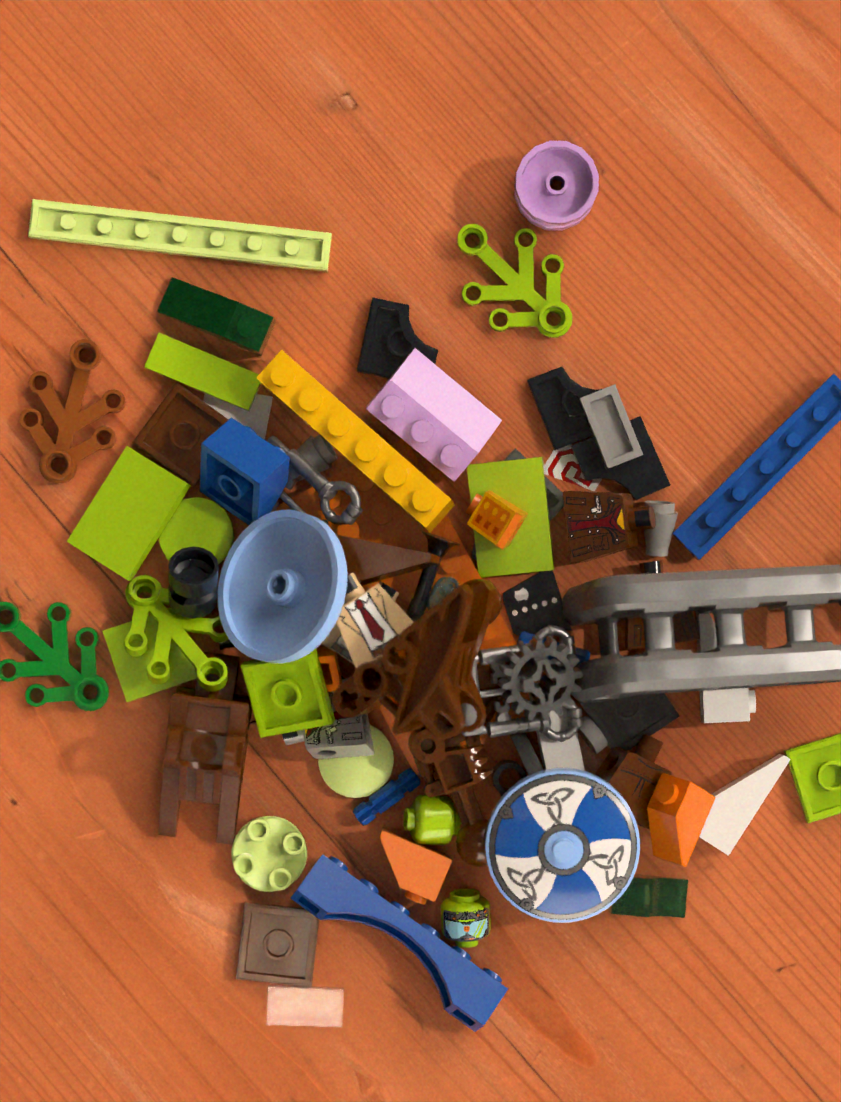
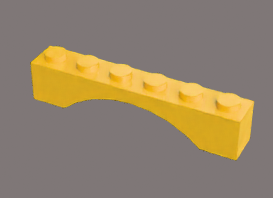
[256,350,455,533]

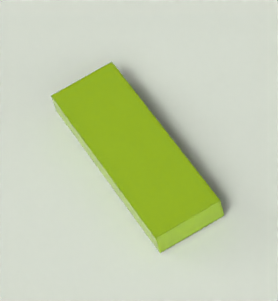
[144,333,261,411]

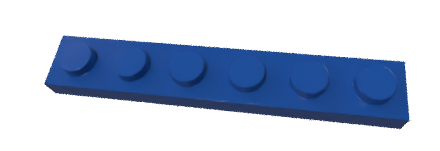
[672,374,841,560]

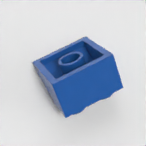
[200,417,290,525]

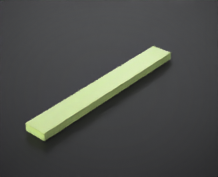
[28,199,332,272]

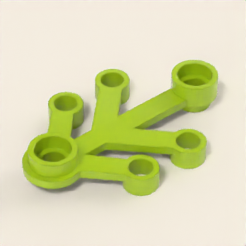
[457,224,572,338]
[124,575,229,692]

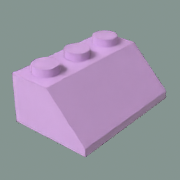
[366,348,502,482]

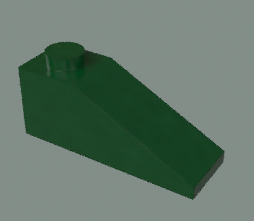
[157,277,276,356]

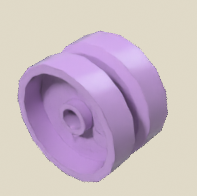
[514,141,599,231]

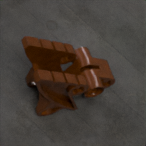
[333,580,496,739]
[158,651,252,845]

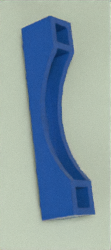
[291,854,508,1032]

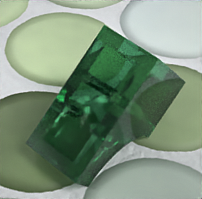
[608,874,688,918]

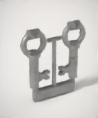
[267,436,363,525]
[462,625,583,742]

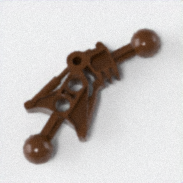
[408,579,511,867]

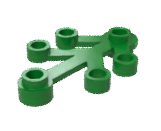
[0,602,109,711]

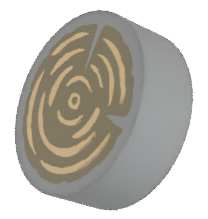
[577,716,608,754]

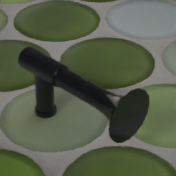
[406,532,460,622]

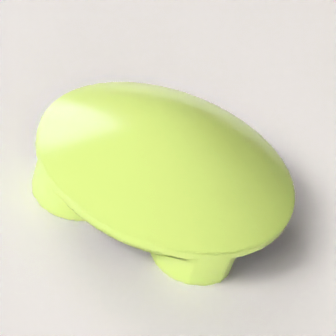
[318,725,394,798]
[231,816,307,892]

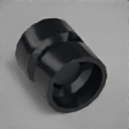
[168,547,219,619]

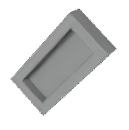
[579,384,643,469]

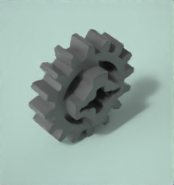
[497,636,583,721]

